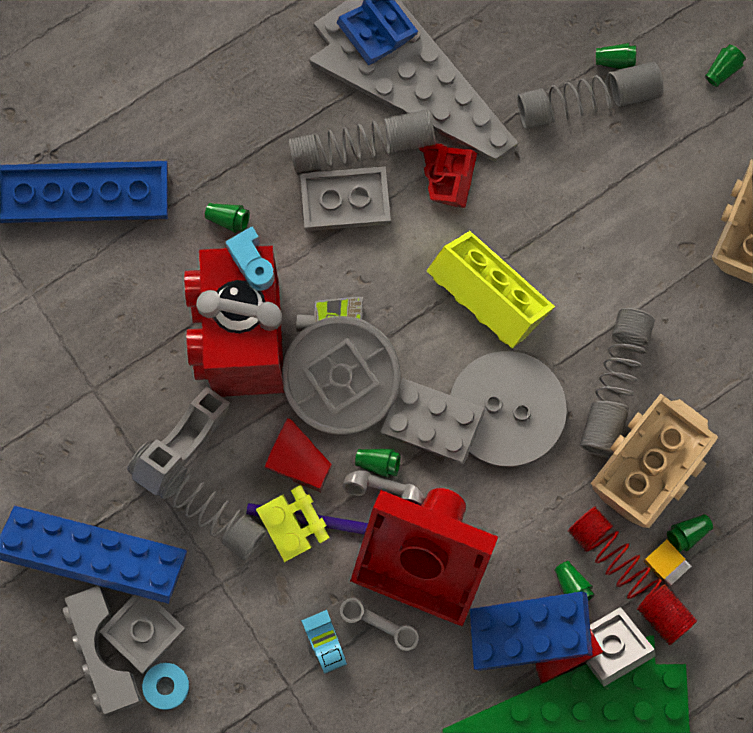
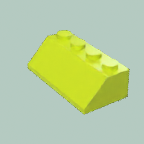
[427,231,555,348]

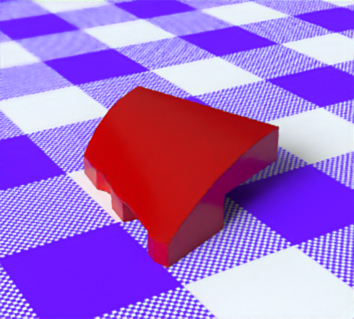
[419,144,477,208]
[265,418,332,493]

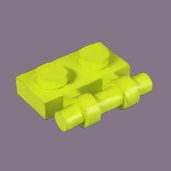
[256,485,330,562]

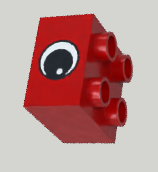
[184,245,285,397]

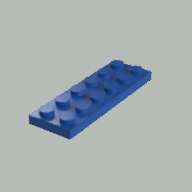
[0,161,168,223]
[0,506,187,604]

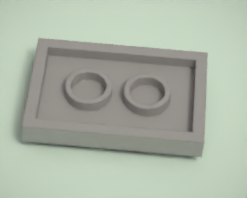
[300,166,391,231]
[381,378,486,465]

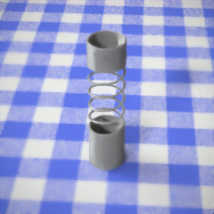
[517,61,664,129]
[289,109,436,175]
[579,308,655,458]
[127,441,267,560]

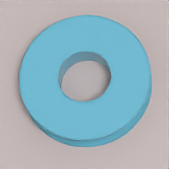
[142,663,189,710]

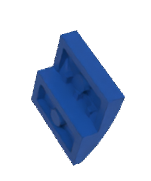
[337,0,418,65]

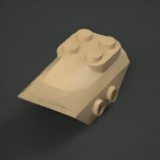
[712,159,753,284]
[591,394,718,528]

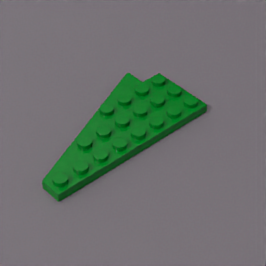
[442,635,690,733]

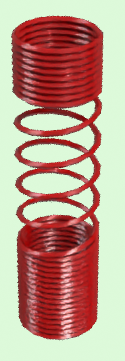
[567,506,698,645]

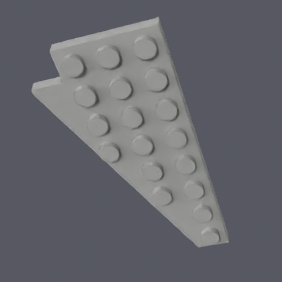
[310,0,518,163]

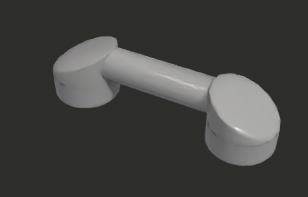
[196,290,282,331]
[342,471,425,506]
[340,597,419,651]

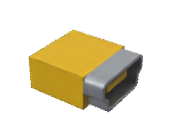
[643,539,692,587]

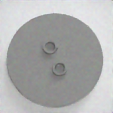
[282,316,401,435]
[450,351,567,468]

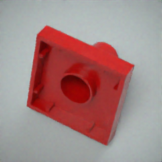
[350,488,498,627]

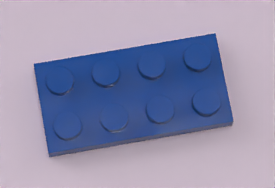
[470,591,593,671]

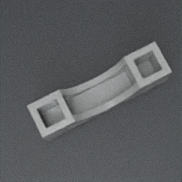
[131,386,230,495]
[63,586,143,716]

